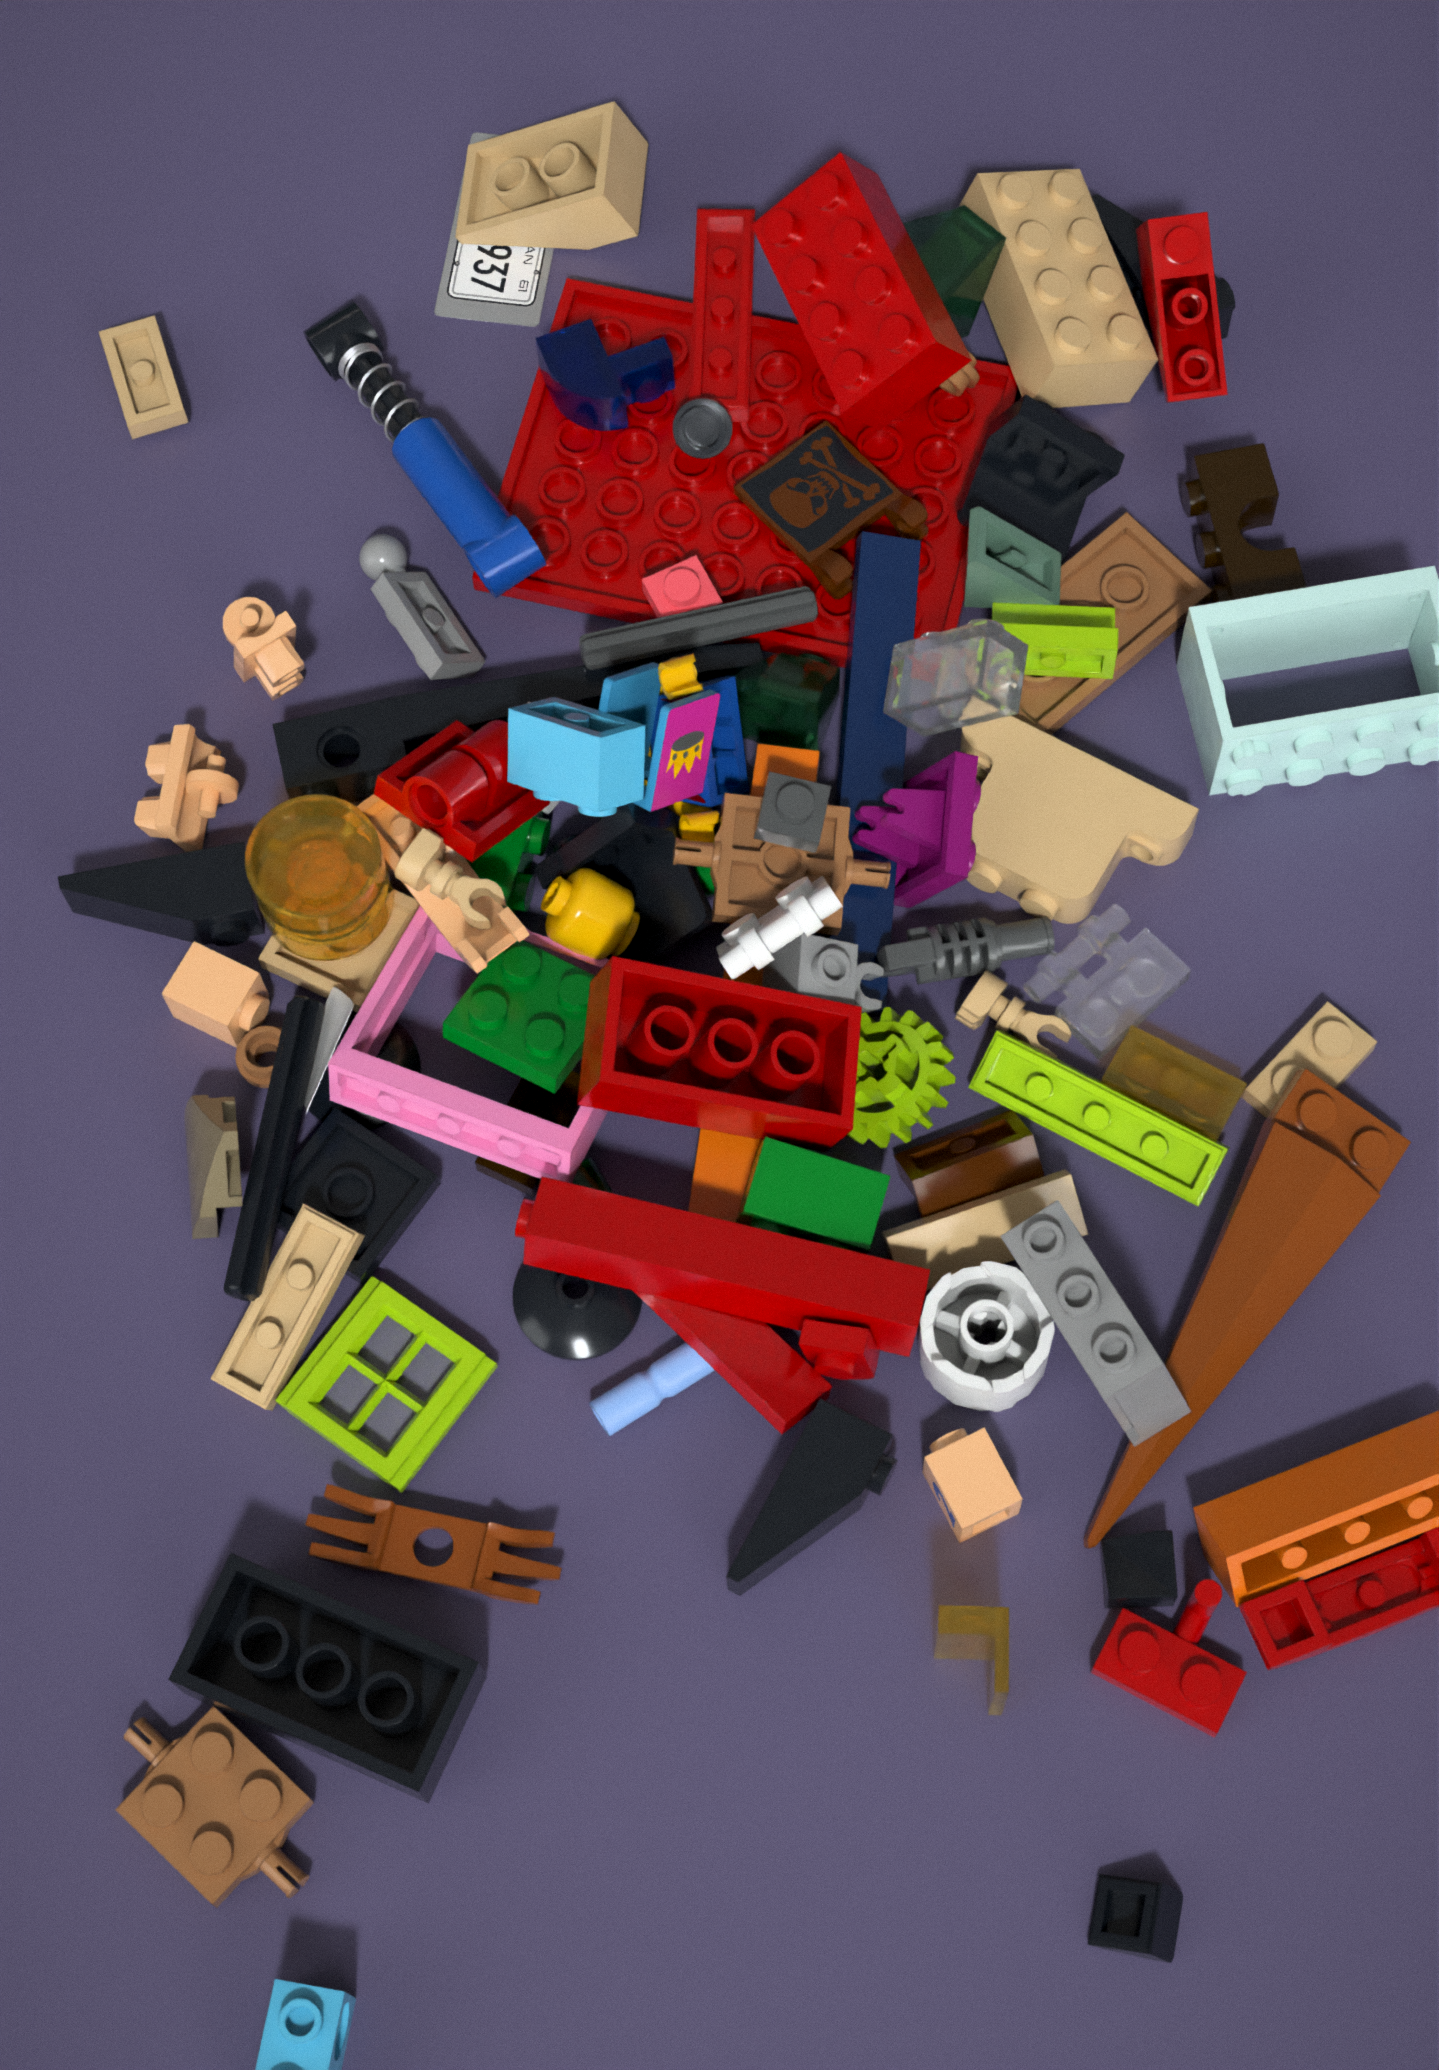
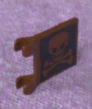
[734,420,929,600]

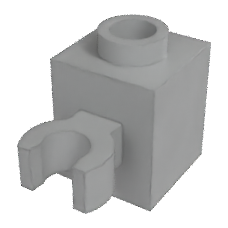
[762,933,884,1014]

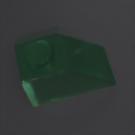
[902,205,1007,338]
[730,652,840,751]

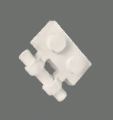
[716,876,843,980]

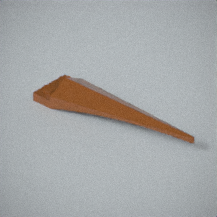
[1084,1068,1411,1549]

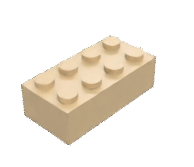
[952,169,1158,408]

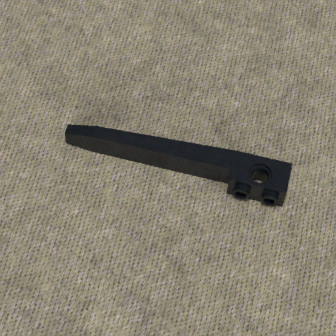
[272,642,766,815]

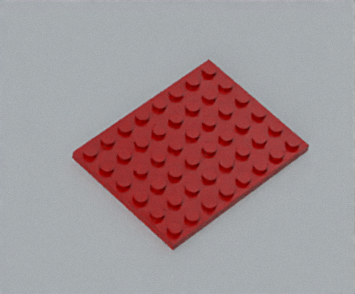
[472,278,1019,689]

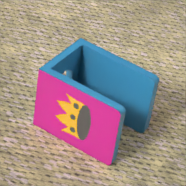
[599,662,720,812]

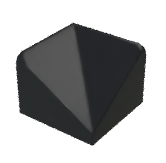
[1100,1530,1178,1608]

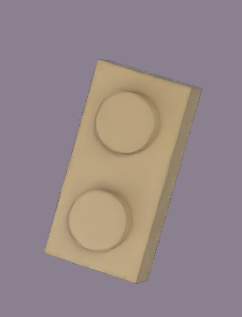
[99,315,189,439]
[1242,1001,1377,1118]

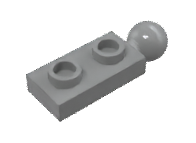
[359,534,486,680]

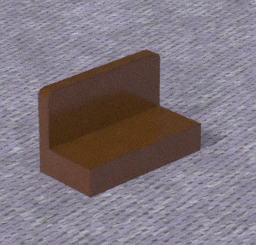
[893,1110,1045,1218]

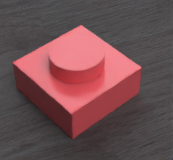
[642,555,723,618]

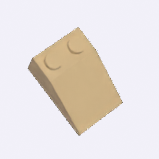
[455,101,648,250]

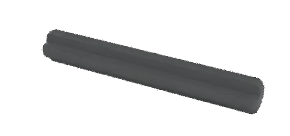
[579,586,818,670]

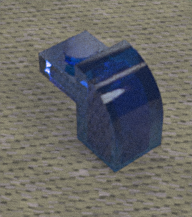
[535,319,675,431]

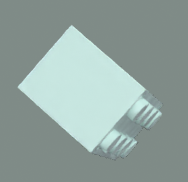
[1176,566,1439,796]

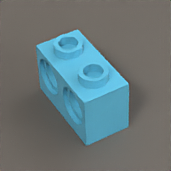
[255,1979,356,2070]

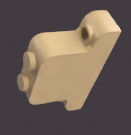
[960,699,1199,924]

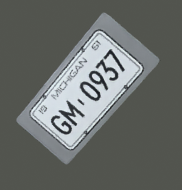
[434,132,554,327]

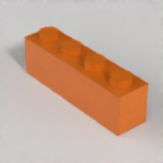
[1193,1410,1439,1607]

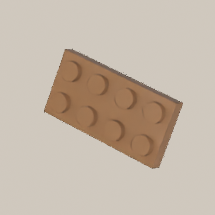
[950,512,1212,735]

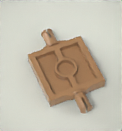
[673,793,891,936]
[115,1706,314,1908]

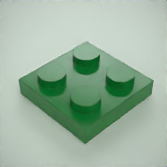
[443,940,595,1094]

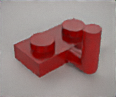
[1091,1579,1247,1738]

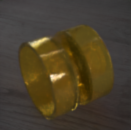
[245,794,394,961]

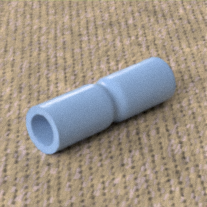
[589,1342,715,1437]

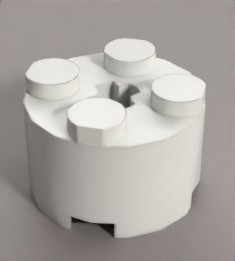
[918,1261,1055,1412]

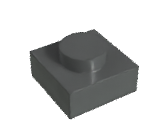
[754,771,831,853]

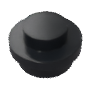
[673,397,733,459]

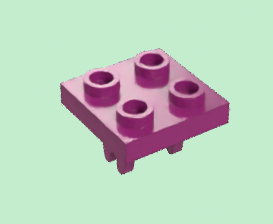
[852,751,981,909]

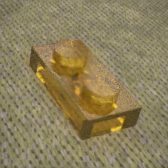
[1101,1025,1247,1141]

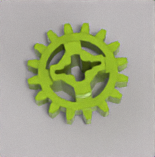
[847,1007,956,1148]

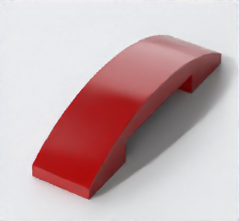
[1239,1527,1439,1671]

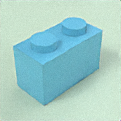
[507,697,646,817]

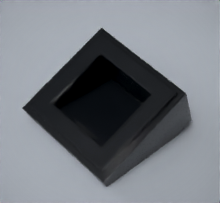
[1087,1874,1183,1963]

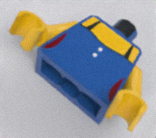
[644,654,749,843]

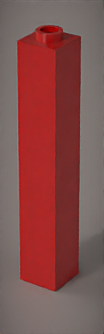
[515,1176,930,1357]

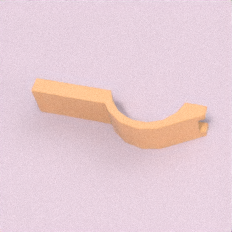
[348,794,530,974]

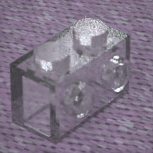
[883,619,1028,737]

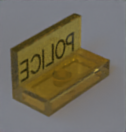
[934,1605,1009,1715]

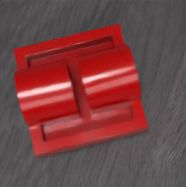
[374,720,550,862]

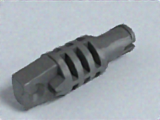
[876,917,1055,985]

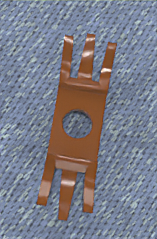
[305,1484,562,1605]

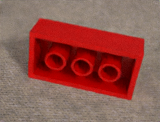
[751,152,972,431]
[577,956,862,1152]

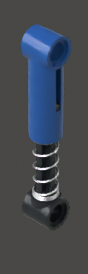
[303,300,547,598]

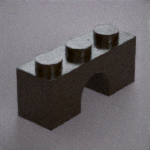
[1181,443,1306,603]

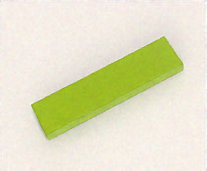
[968,1030,1230,1207]

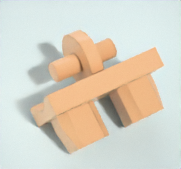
[223,597,305,701]
[134,724,240,852]

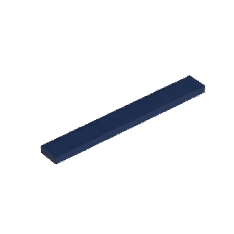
[825,531,921,1016]

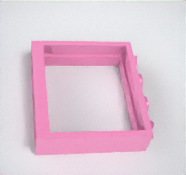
[328,906,609,1183]

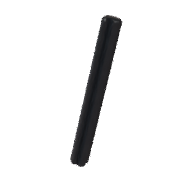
[223,996,324,1301]

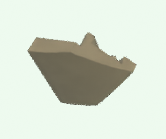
[184,1094,243,1239]

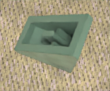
[964,506,1061,608]

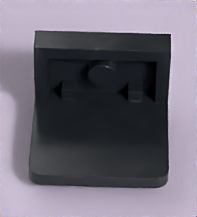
[957,395,1125,566]
[534,803,712,964]

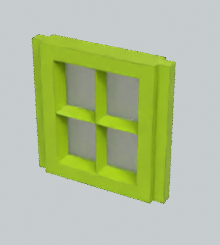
[275,1276,498,1493]

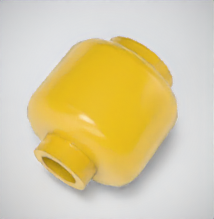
[541,867,640,960]

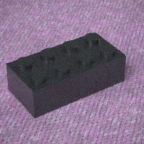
[168,1553,487,1804]

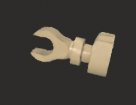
[395,828,507,929]
[955,970,1071,1058]

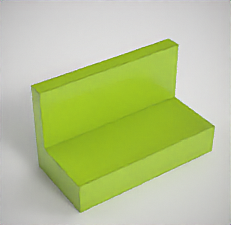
[989,602,1118,679]

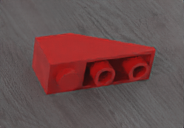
[1136,212,1228,403]

